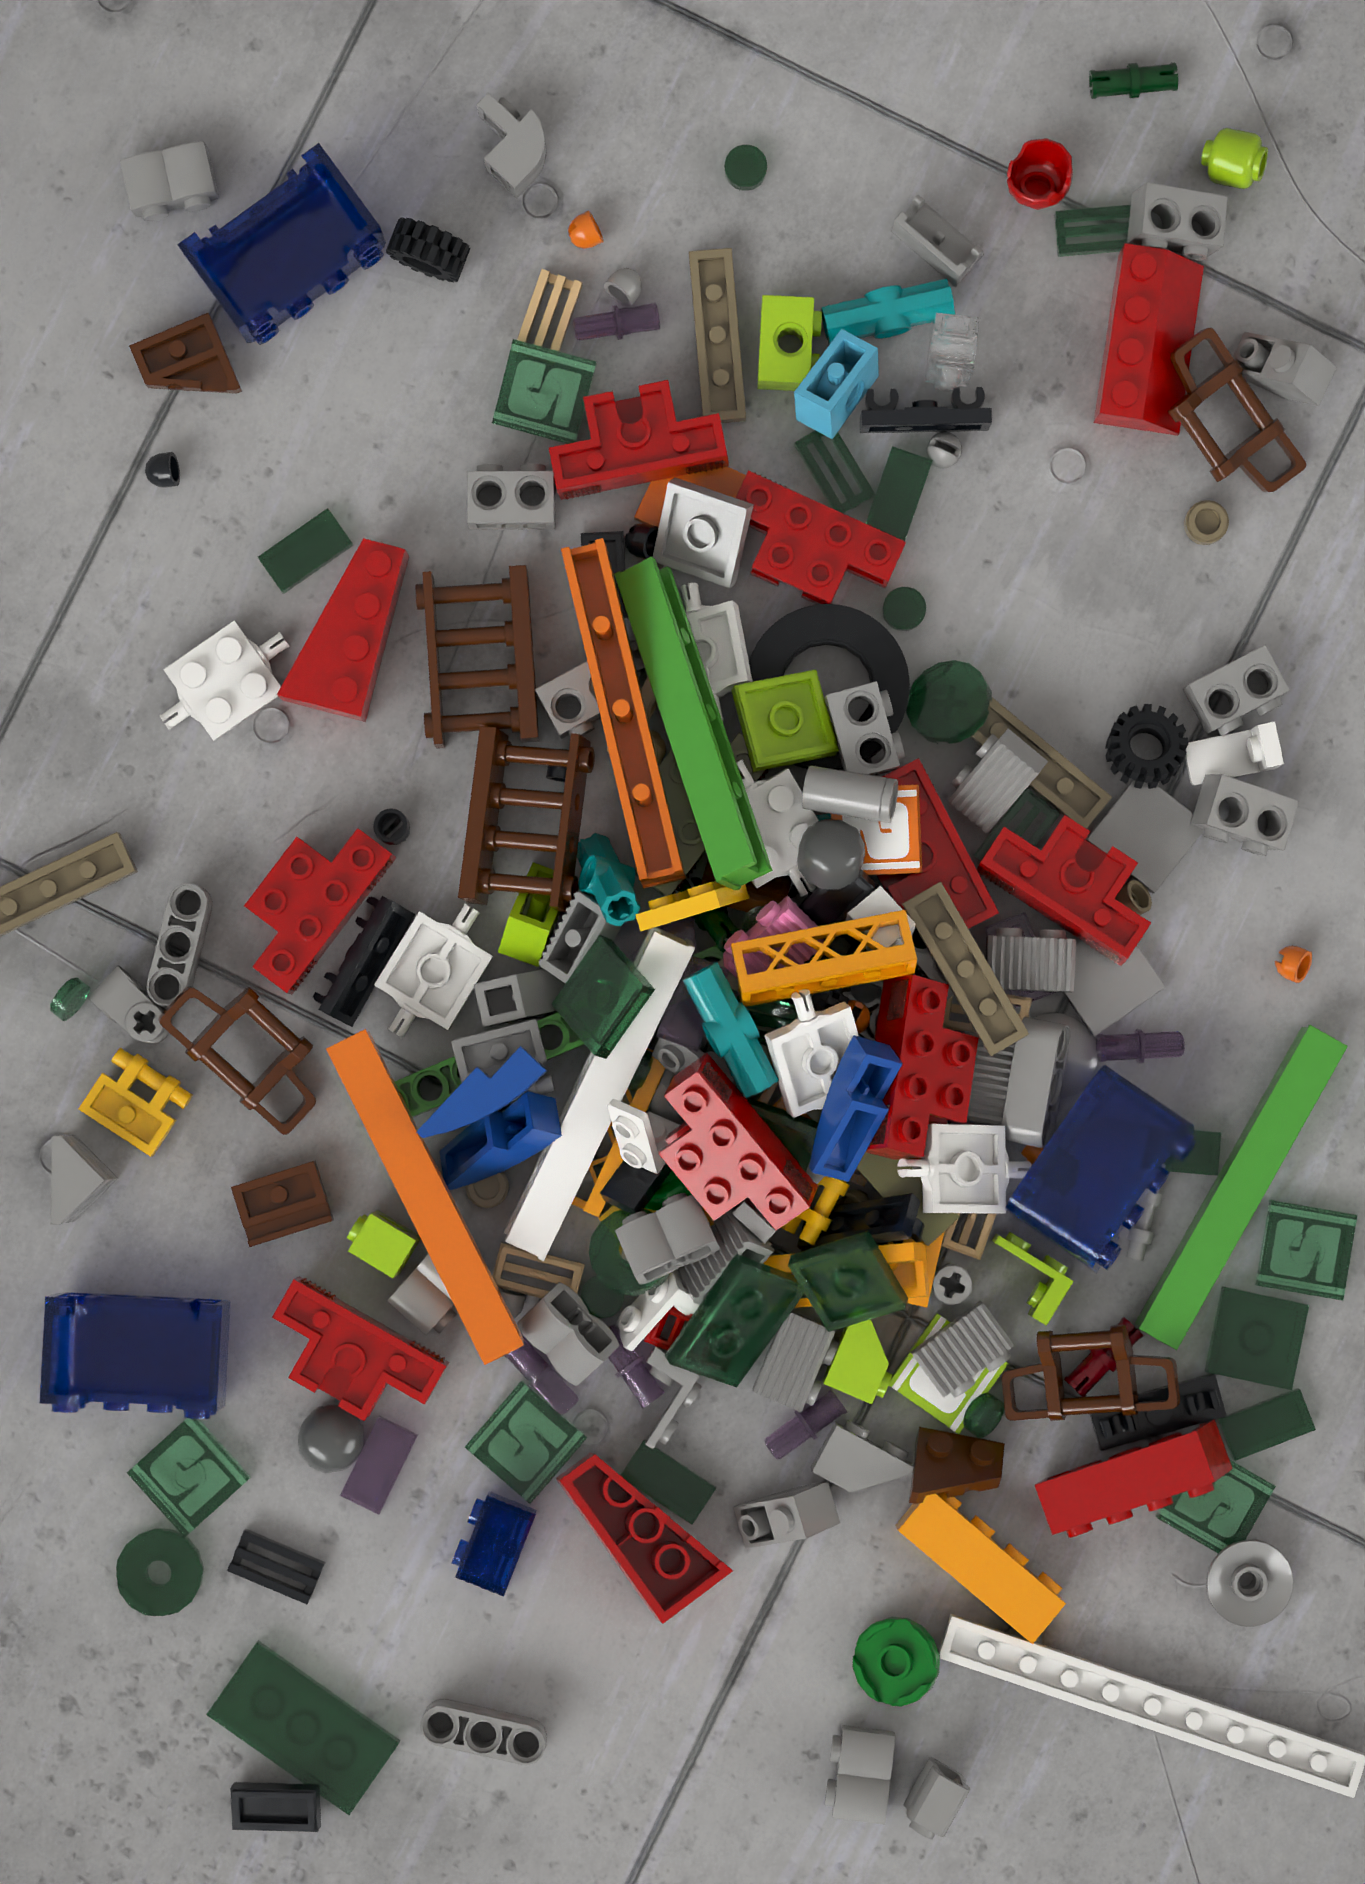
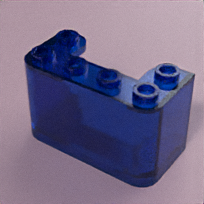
[177,143,386,345]
[1005,1065,1197,1274]
[39,1292,231,1419]

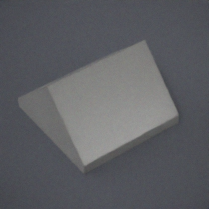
[50,1135,118,1225]

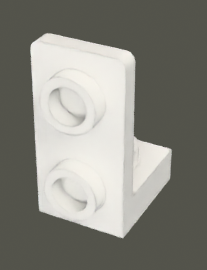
[1185,722,1284,786]
[607,1099,680,1174]
[616,1269,716,1351]

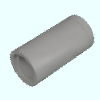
[802,766,898,823]

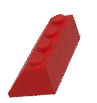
[1094,243,1204,436]

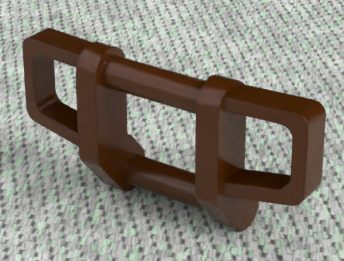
[1168,328,1306,492]
[158,986,316,1135]
[1001,1325,1180,1421]

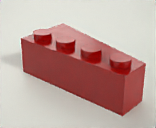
[277,538,409,722]
[1034,1419,1233,1538]
[555,1452,733,1624]

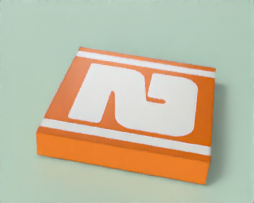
[831,785,922,875]

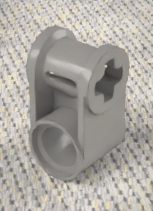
[88,965,172,1044]

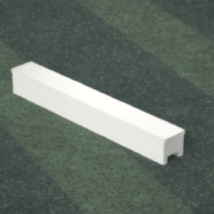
[504,927,695,1261]

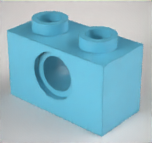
[794,329,879,439]

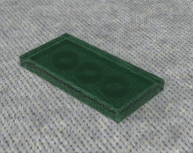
[206,1640,400,1815]

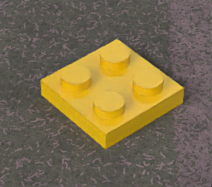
[636,881,749,932]

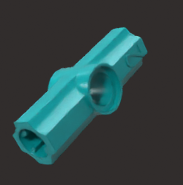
[821,279,955,345]
[577,833,641,926]
[682,962,779,1098]

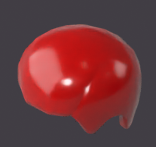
[1007,138,1073,210]

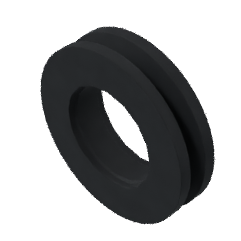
[749,604,910,770]

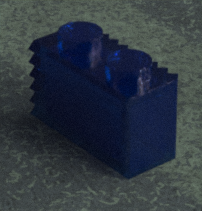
[451,1491,537,1596]

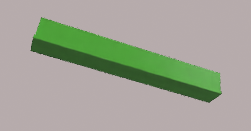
[614,557,773,891]
[1135,1025,1348,1350]

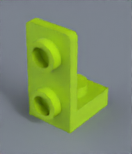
[991,1231,1074,1326]

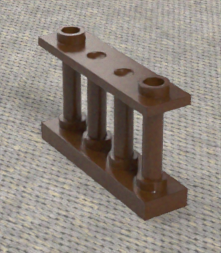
[415,565,540,749]
[458,726,595,913]

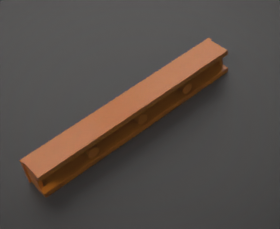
[561,538,686,889]
[326,1029,524,1365]

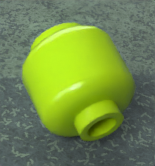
[1201,128,1268,189]

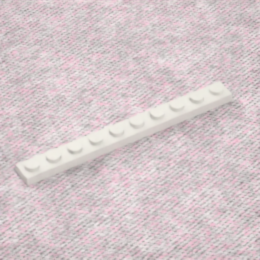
[938,1614,1365,1798]

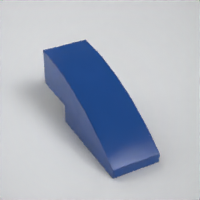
[809,1035,903,1182]
[417,1046,548,1138]
[439,1091,562,1190]

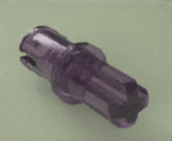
[573,302,660,341]
[1096,1029,1185,1064]
[608,1324,665,1409]
[504,1336,579,1415]
[764,1389,847,1459]

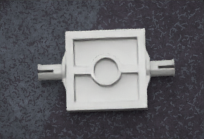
[680,583,753,722]
[159,620,290,741]
[736,759,819,897]
[374,903,494,1038]
[765,989,859,1118]
[897,1124,1032,1214]

